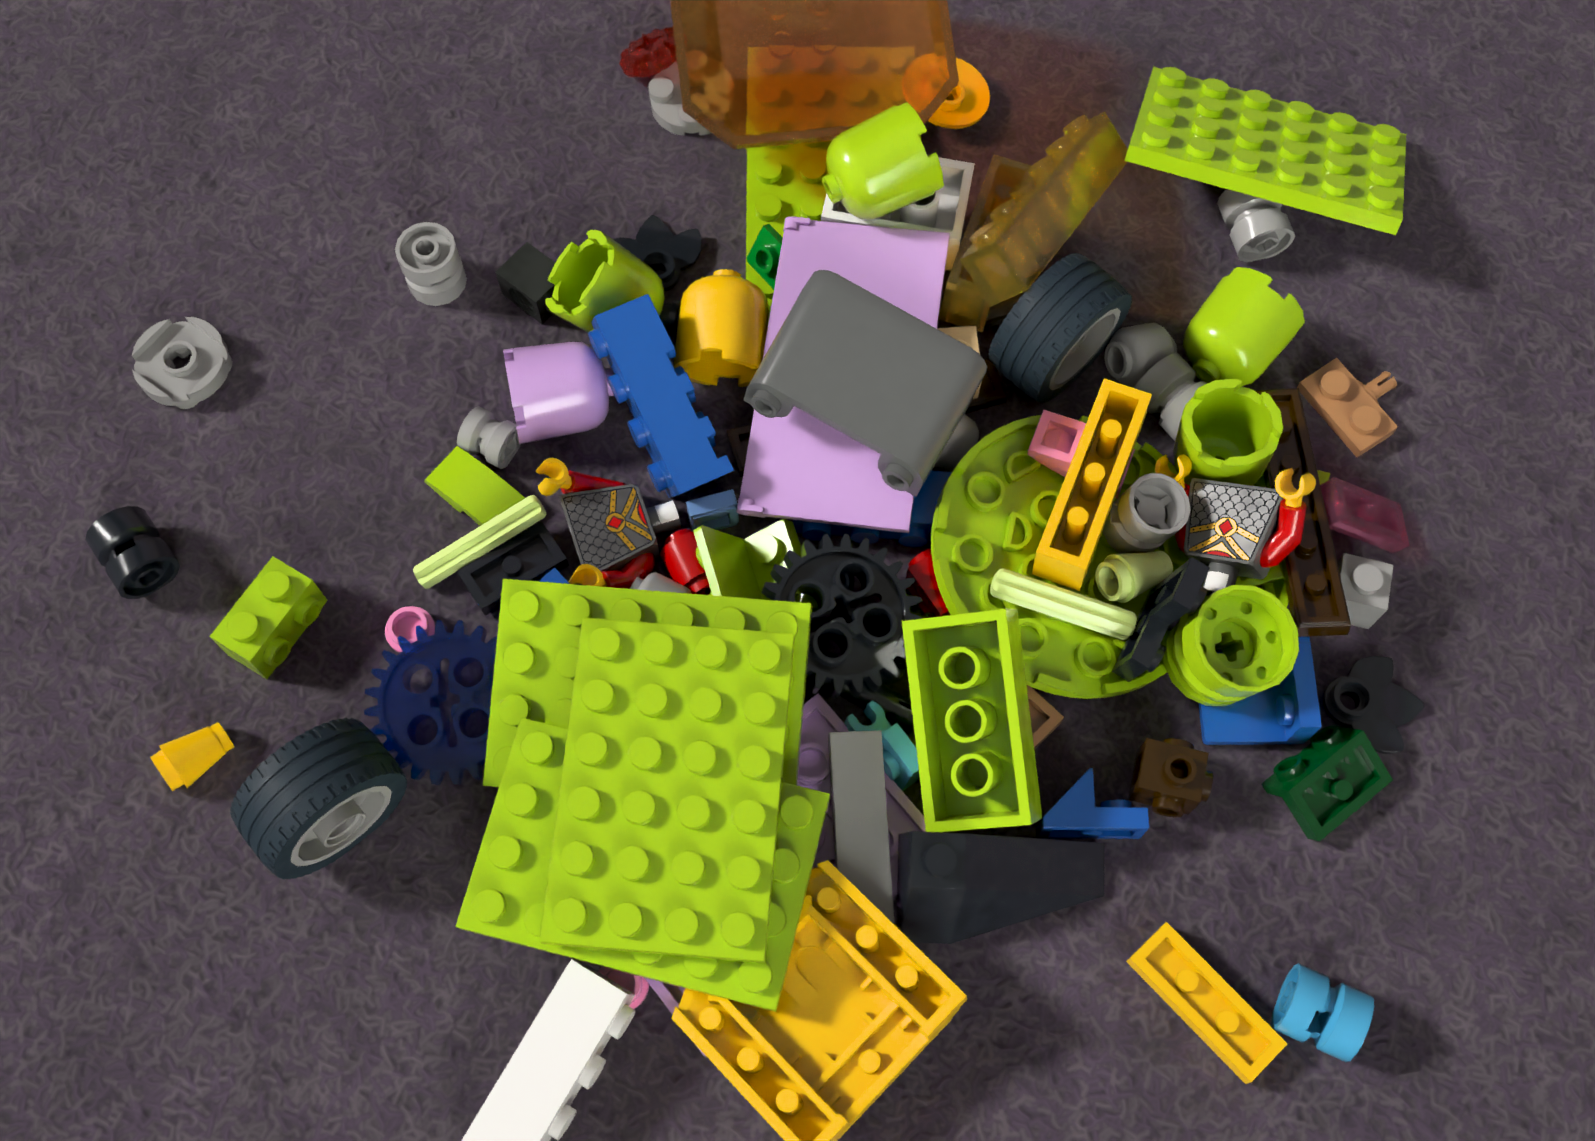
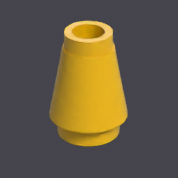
[150,722,234,792]

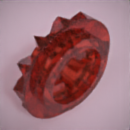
[619,27,685,77]

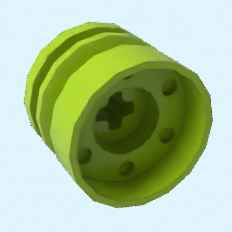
[1163,585,1299,706]

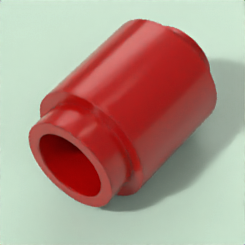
[660,528,711,595]

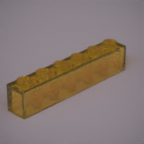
[959,112,1128,306]

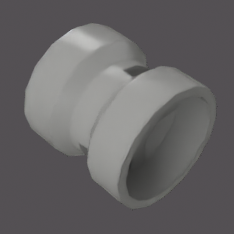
[457,406,521,469]

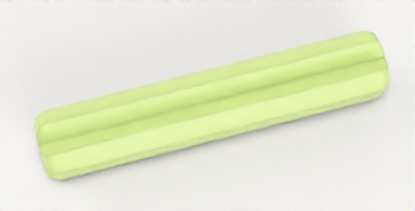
[413,495,546,589]
[990,568,1137,640]

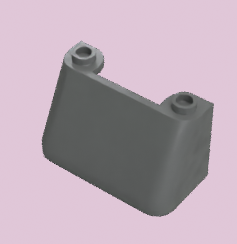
[744,270,987,497]

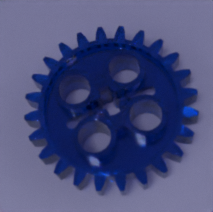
[364,620,497,785]

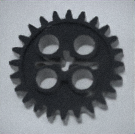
[761,534,923,698]

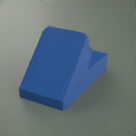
[1036,768,1149,839]

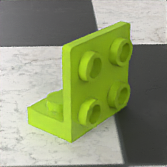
[693,519,819,612]

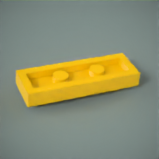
[1126,922,1287,1084]

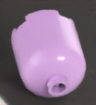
[503,342,614,444]

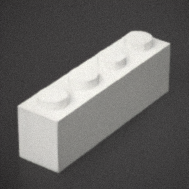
[461,959,635,1141]

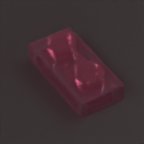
[1320,477,1409,553]

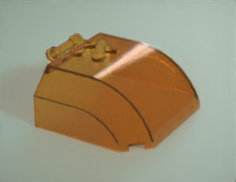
[669,0,959,150]

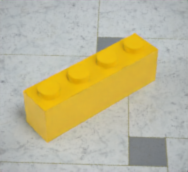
[1032,378,1152,591]

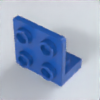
[1198,637,1322,745]

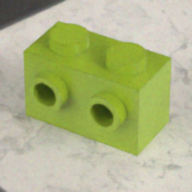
[209,556,328,679]

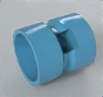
[1271,963,1374,1062]

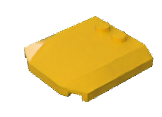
[671,860,967,1141]

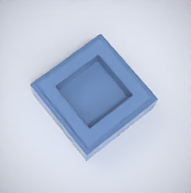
[686,489,739,531]

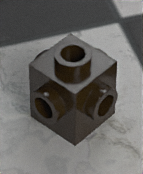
[1128,738,1213,818]

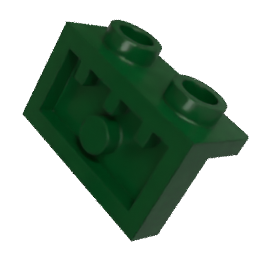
[1262,725,1393,842]

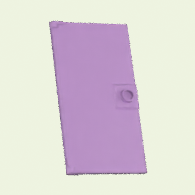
[736,216,950,533]

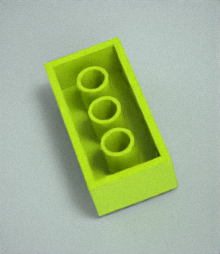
[902,608,1043,832]

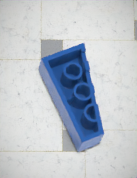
[588,294,734,498]

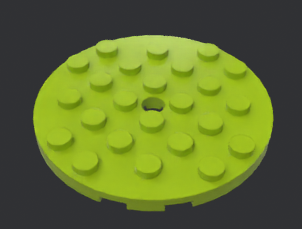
[931,415,1207,699]

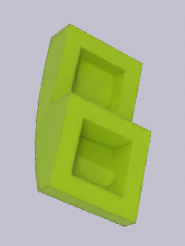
[424,446,525,526]

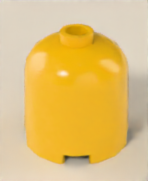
[673,269,769,387]

